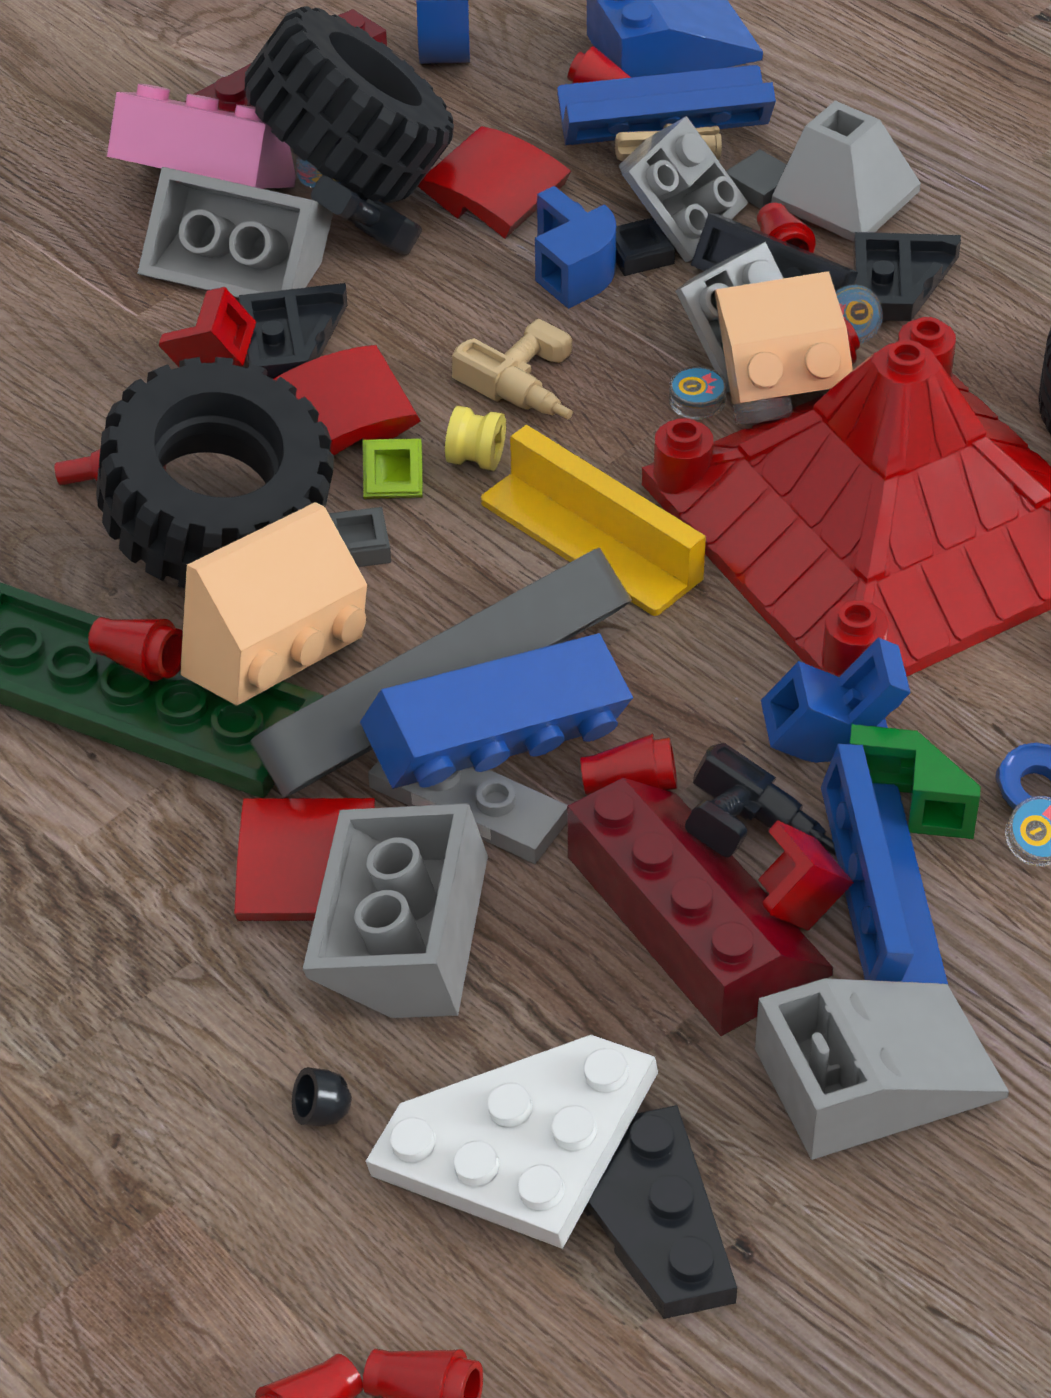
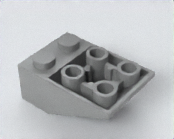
[755,978,1009,1160]

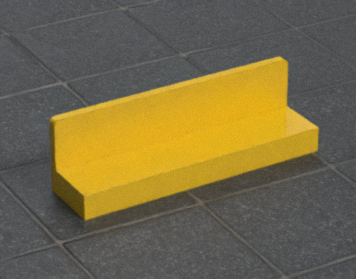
[481,424,706,616]

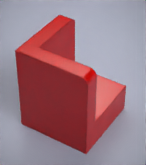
[159,287,256,367]
[758,820,854,931]

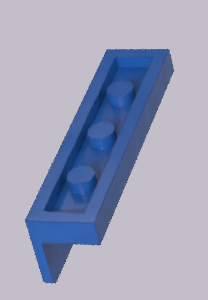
[557,65,776,146]
[821,744,948,984]

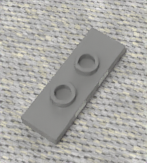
[368,760,568,864]

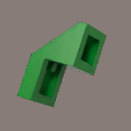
[850,724,981,839]

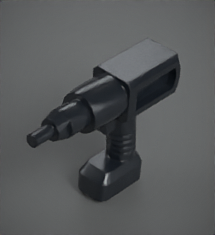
[311,175,422,256]
[685,743,836,857]

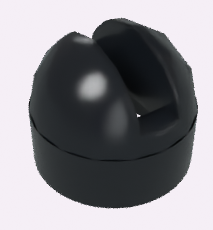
[292,1067,352,1127]

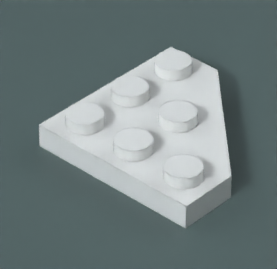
[366,1035,658,1249]

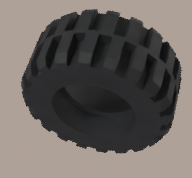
[244,6,454,203]
[96,357,334,589]

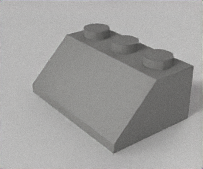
[137,167,333,298]
[303,803,488,1018]

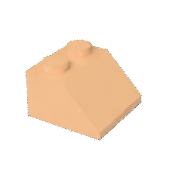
[715,271,853,404]

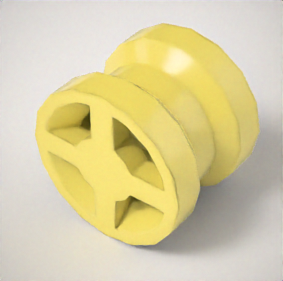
[445,406,506,471]

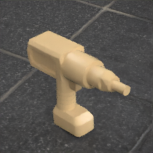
[452,319,573,420]

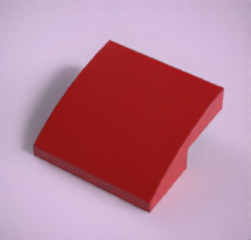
[417,126,571,239]
[273,345,421,455]
[234,798,376,921]

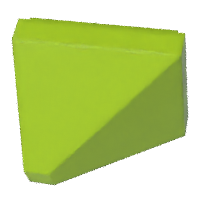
[363,439,423,499]

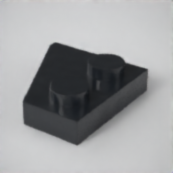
[853,232,961,322]
[239,283,348,379]

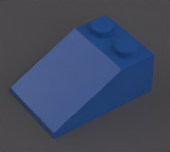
[587,0,763,77]

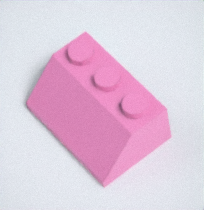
[107,84,296,189]

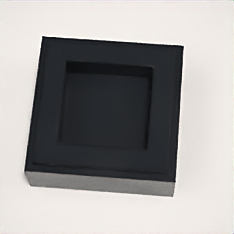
[616,217,675,276]

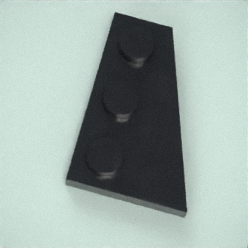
[583,1105,737,1319]

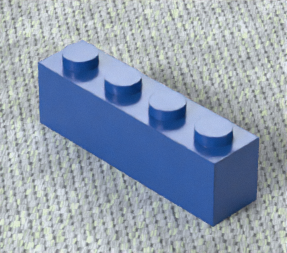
[360,633,633,789]

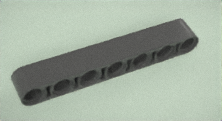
[250,548,632,798]

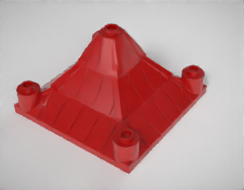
[641,317,1051,677]

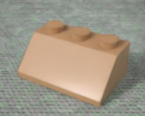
[180,502,367,706]

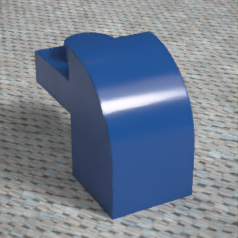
[416,0,470,64]
[535,186,616,309]
[761,637,911,763]

